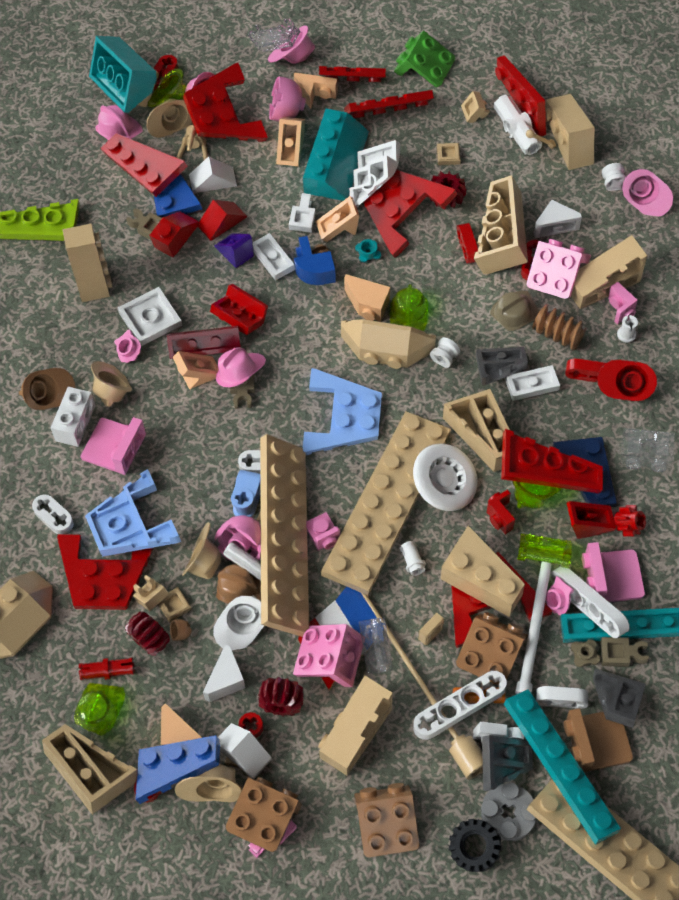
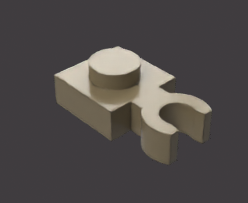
[126,209,162,240]
[230,374,255,409]
[600,637,649,667]

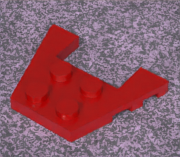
[183,63,268,142]
[363,170,458,258]
[57,534,155,610]
[451,552,552,648]

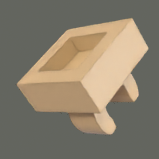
[461,91,490,123]
[133,575,169,611]

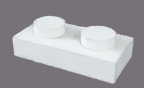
[253,233,295,281]
[505,365,560,401]

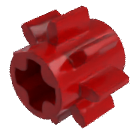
[614,505,646,537]

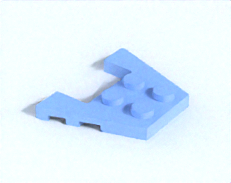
[303,368,382,455]
[85,469,181,557]

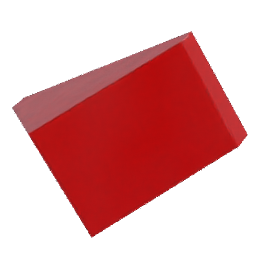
[197,200,247,241]
[567,501,616,539]

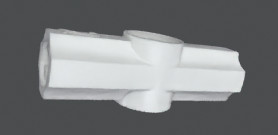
[494,95,542,155]

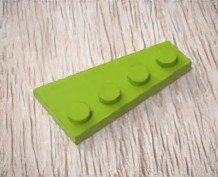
[0,199,80,241]

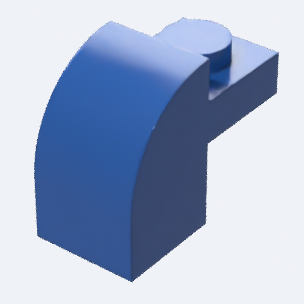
[294,236,336,285]

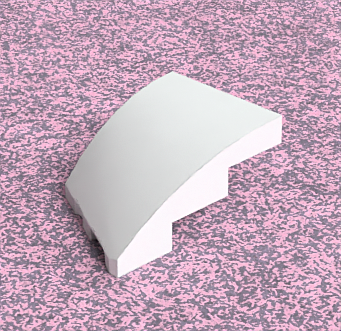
[349,140,400,208]

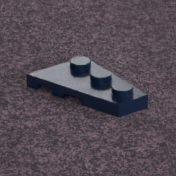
[552,437,617,507]

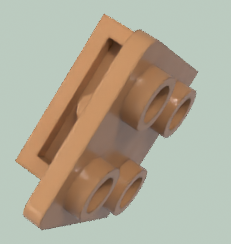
[456,612,528,686]
[564,708,633,772]
[226,777,302,852]
[354,783,419,857]

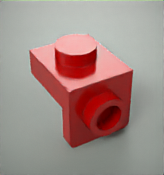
[487,489,515,535]

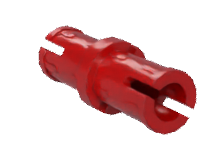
[79,657,134,681]

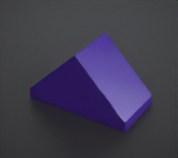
[214,233,254,268]

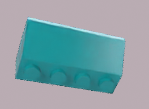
[89,36,157,113]
[303,108,369,201]

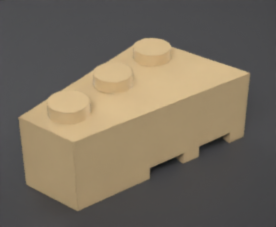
[546,94,595,170]
[571,235,647,309]
[443,389,510,472]
[441,526,525,617]
[318,676,393,776]
[42,724,137,815]

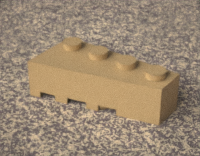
[474,175,528,274]
[62,224,113,302]

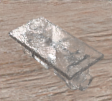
[359,617,393,674]

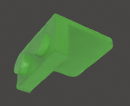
[394,30,455,87]

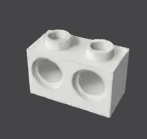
[51,387,95,447]

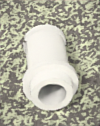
[617,315,638,343]
[400,541,426,576]

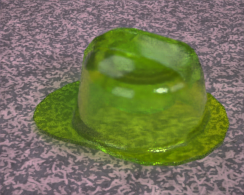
[147,69,187,108]
[390,284,428,331]
[512,481,562,509]
[74,683,125,736]

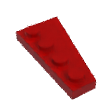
[495,55,546,137]
[344,90,434,119]

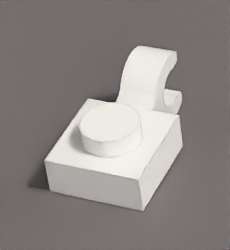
[289,193,316,233]

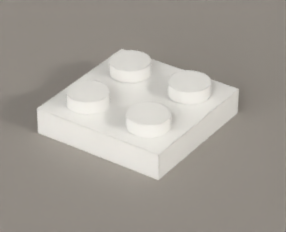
[118,287,182,346]

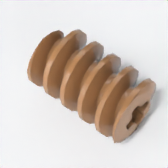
[532,304,586,351]

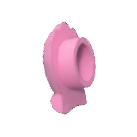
[114,329,141,363]
[546,576,574,615]

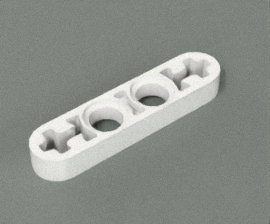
[550,565,629,638]
[413,671,507,740]

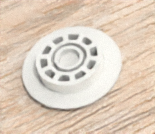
[413,444,478,511]

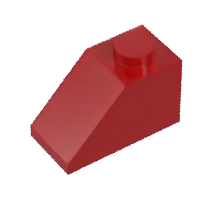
[149,211,199,258]

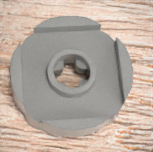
[481,782,536,841]

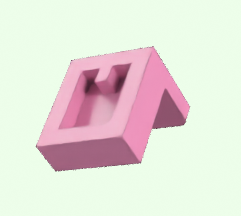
[608,282,638,324]
[306,512,340,551]

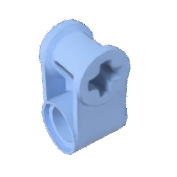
[231,470,261,517]

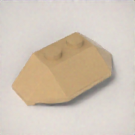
[341,319,436,369]
[0,571,53,659]

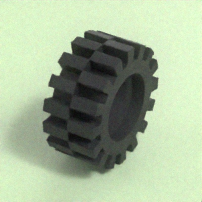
[448,819,502,872]

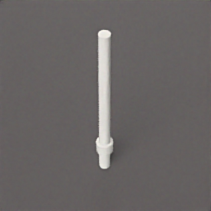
[515,562,552,694]

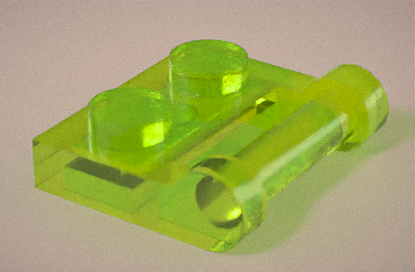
[517,533,572,569]

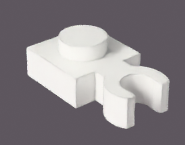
[473,722,524,743]

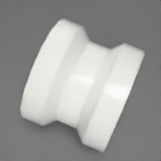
[602,163,626,191]
[430,337,460,368]

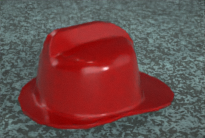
[597,360,657,401]

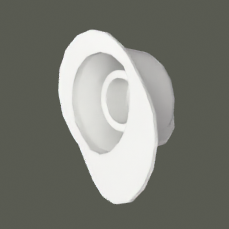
[214,595,264,650]

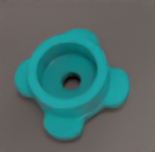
[355,239,381,263]

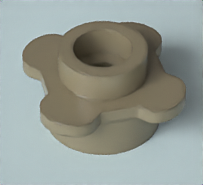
[570,640,600,667]

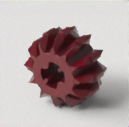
[430,170,467,210]
[125,611,170,656]
[258,677,304,717]

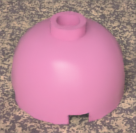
[269,76,306,122]
[215,515,261,562]

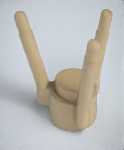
[176,125,208,160]

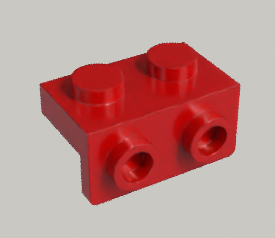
[210,284,268,335]

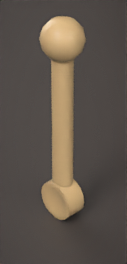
[526,129,556,149]

